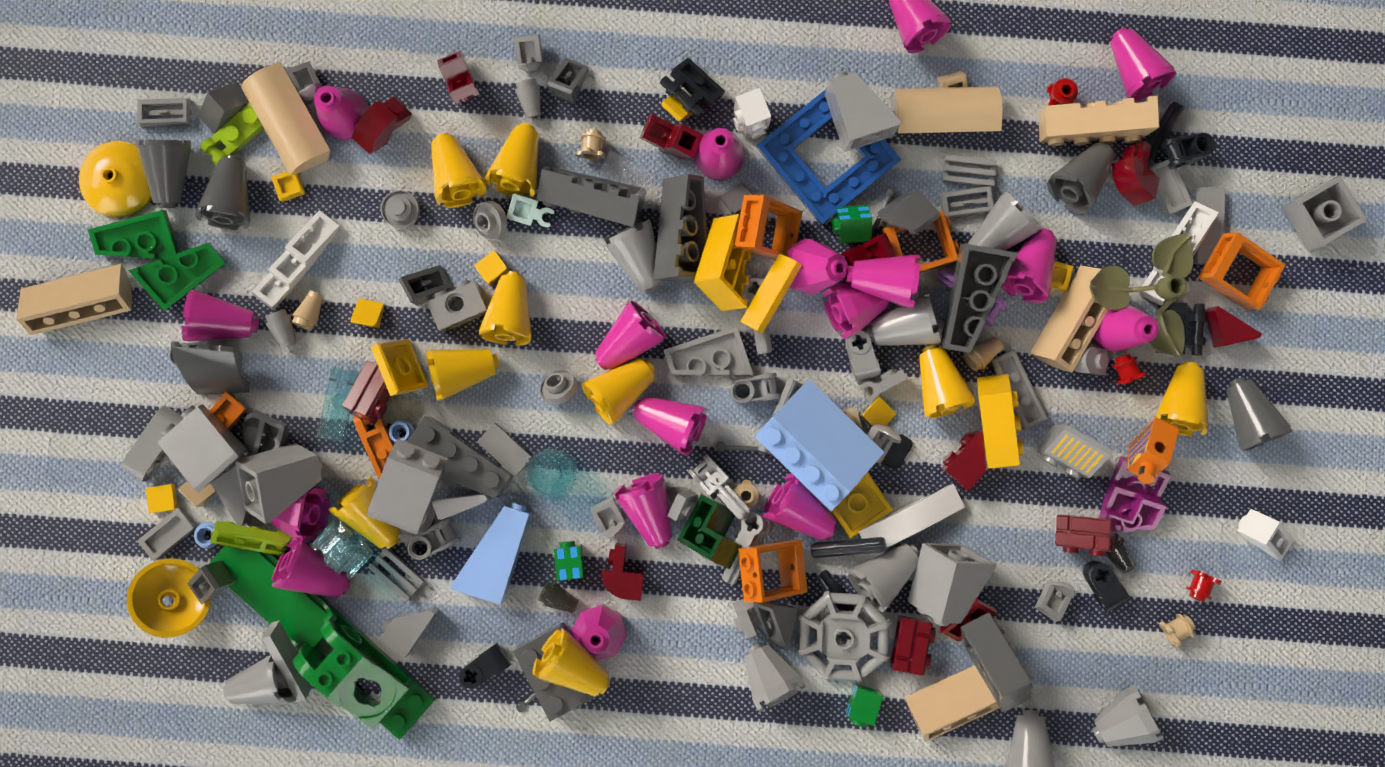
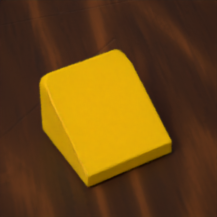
[661,89,692,121]
[474,250,510,286]
[351,298,385,328]
[860,396,896,426]

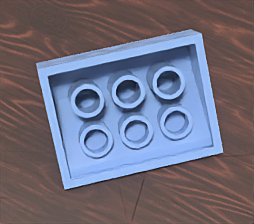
[754,379,885,511]

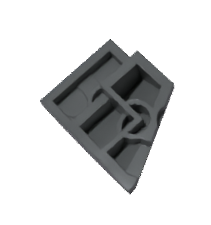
[170,341,250,395]

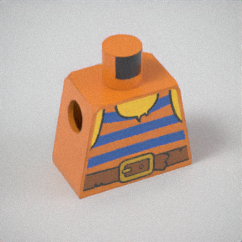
[1127,417,1179,484]

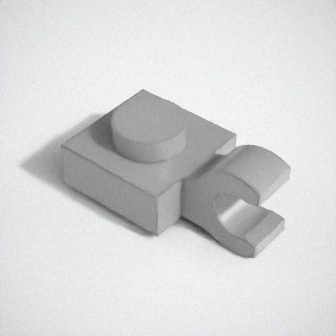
[859,368,907,401]

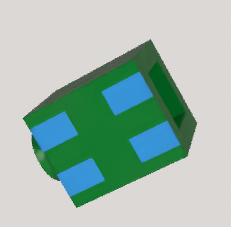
[832,205,872,244]
[554,540,585,581]
[846,683,883,727]

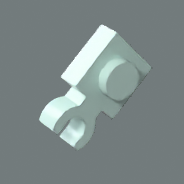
[506,193,554,227]

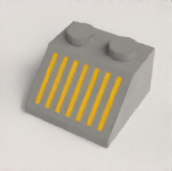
[1038,425,1113,480]

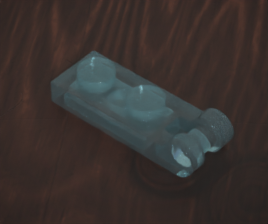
[316,366,360,442]

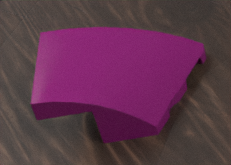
[1099,456,1172,533]

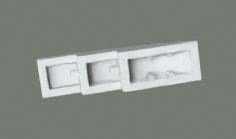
[1139,201,1219,306]
[252,210,340,311]
[858,484,965,555]

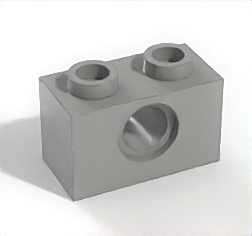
[427,280,488,333]

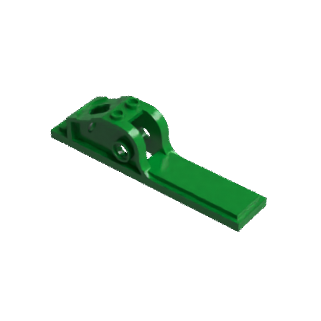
[209,546,436,740]

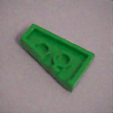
[87,210,179,259]
[128,242,227,311]

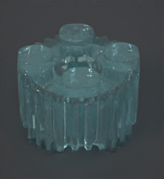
[524,448,579,500]
[311,519,373,579]

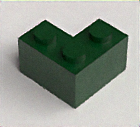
[677,494,742,569]

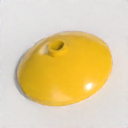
[79,141,152,218]
[126,558,211,638]

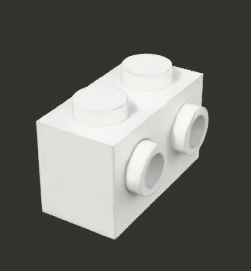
[733,88,771,139]

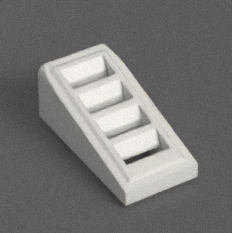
[431,494,491,520]

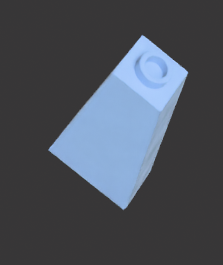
[450,502,532,605]

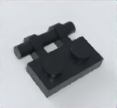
[660,57,725,118]
[1156,301,1207,356]

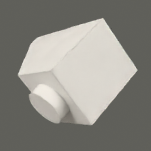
[1237,509,1294,561]

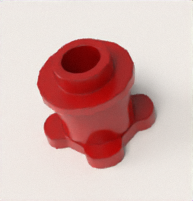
[1046,78,1078,106]
[1112,353,1147,385]
[1185,569,1222,602]

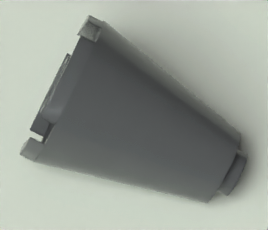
[136,140,191,208]
[1047,142,1115,213]
[195,155,250,230]
[1226,377,1292,452]

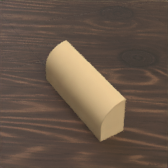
[241,62,331,175]
[895,87,1002,133]
[16,264,132,335]
[1029,266,1109,373]
[905,665,999,742]

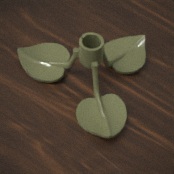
[1089,234,1193,357]

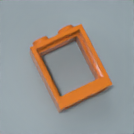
[735,195,803,261]
[880,210,959,273]
[1198,232,1285,310]
[738,540,808,602]

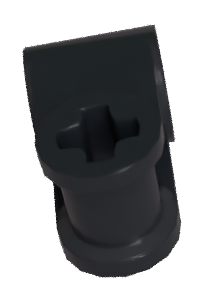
[1161,132,1216,170]
[1083,560,1130,613]
[459,643,512,689]

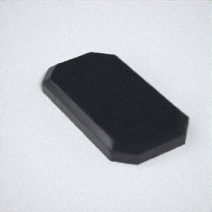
[883,434,913,470]

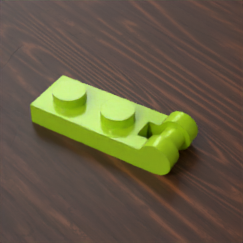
[200,102,264,166]
[210,521,291,555]

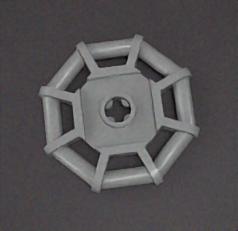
[797,590,891,683]

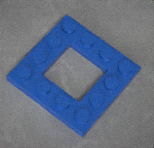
[756,88,901,226]

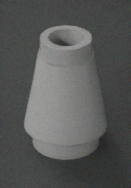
[515,78,541,118]
[265,309,297,349]

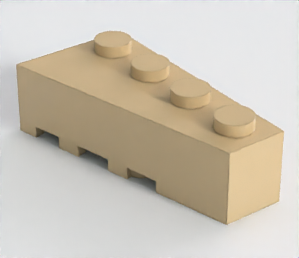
[1038,96,1159,146]

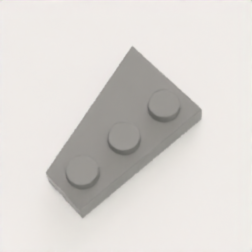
[663,326,753,375]

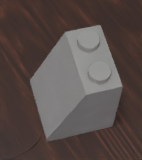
[825,72,901,152]
[157,404,247,493]
[366,439,448,535]
[235,443,322,524]
[908,543,996,626]

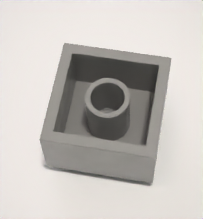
[1282,175,1367,251]

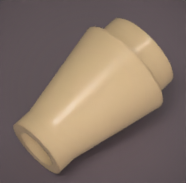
[292,291,324,331]
[964,337,1004,371]

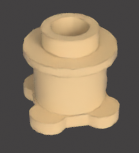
[576,129,607,162]
[732,480,761,508]
[1159,614,1196,648]

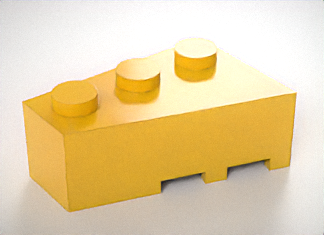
[694,214,751,311]
[977,374,1024,468]

